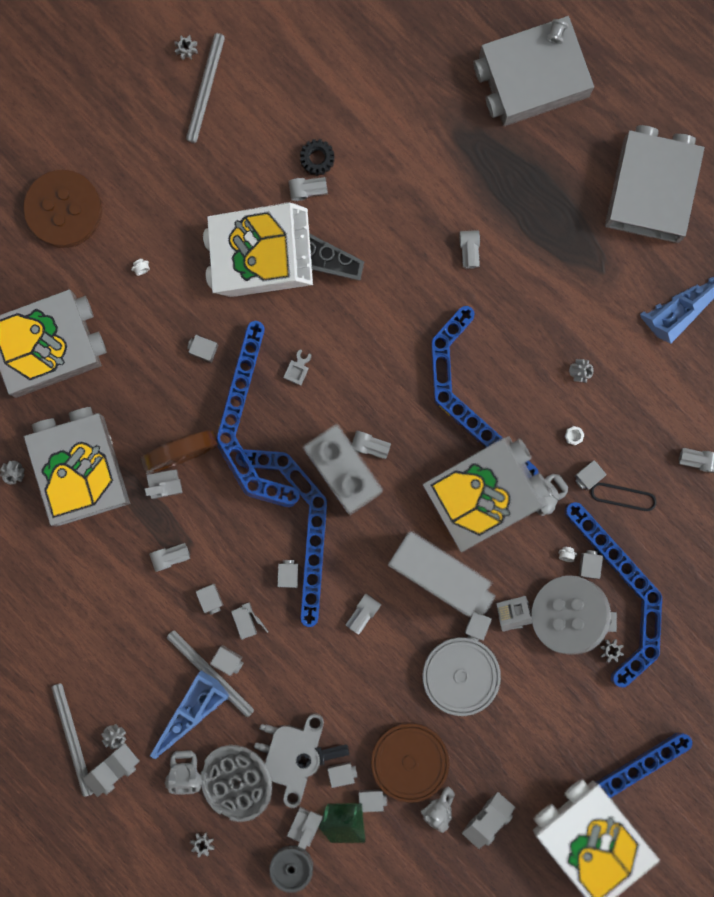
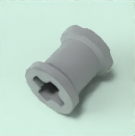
[546,19,569,44]

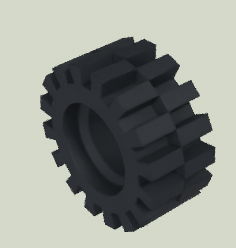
[300,139,334,176]

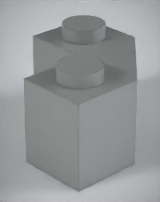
[83,744,140,797]
[462,792,515,849]

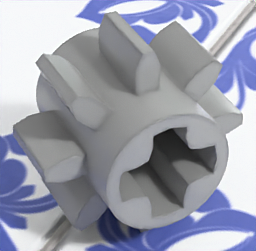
[175,35,198,60]
[569,359,593,383]
[0,461,25,484]
[600,639,624,662]
[101,724,126,750]
[190,832,214,857]

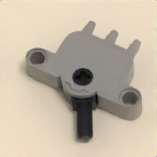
[254,713,349,808]

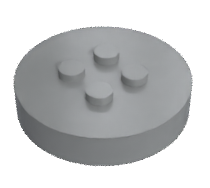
[532,576,611,655]
[422,637,501,716]

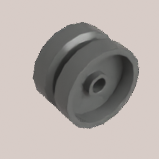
[270,845,313,892]

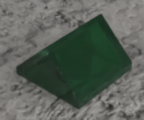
[318,803,365,843]

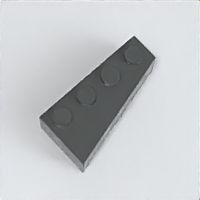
[309,233,365,281]

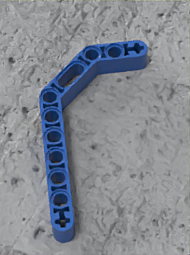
[431,306,539,476]
[216,321,299,507]
[236,450,327,627]
[565,502,662,688]
[579,732,692,897]

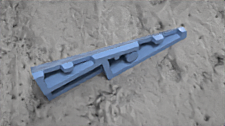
[640,277,714,344]
[150,670,229,759]

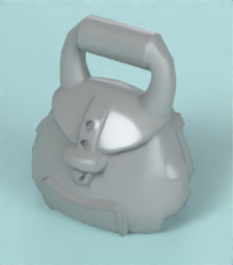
[536,474,568,516]
[165,750,202,795]
[421,787,455,833]

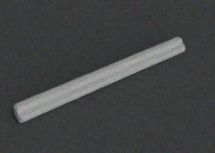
[186,33,225,143]
[167,630,254,717]
[52,683,93,797]

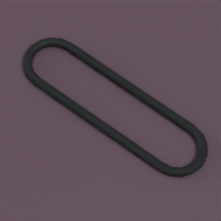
[591,483,656,511]

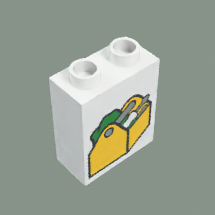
[203,203,313,297]
[533,779,659,897]

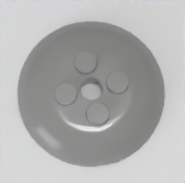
[201,745,272,822]

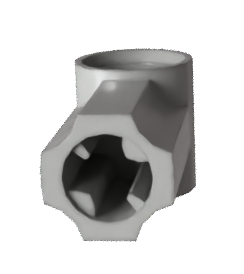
[288,177,328,201]
[459,230,480,269]
[352,431,391,459]
[679,448,714,473]
[149,543,191,572]
[346,594,382,634]

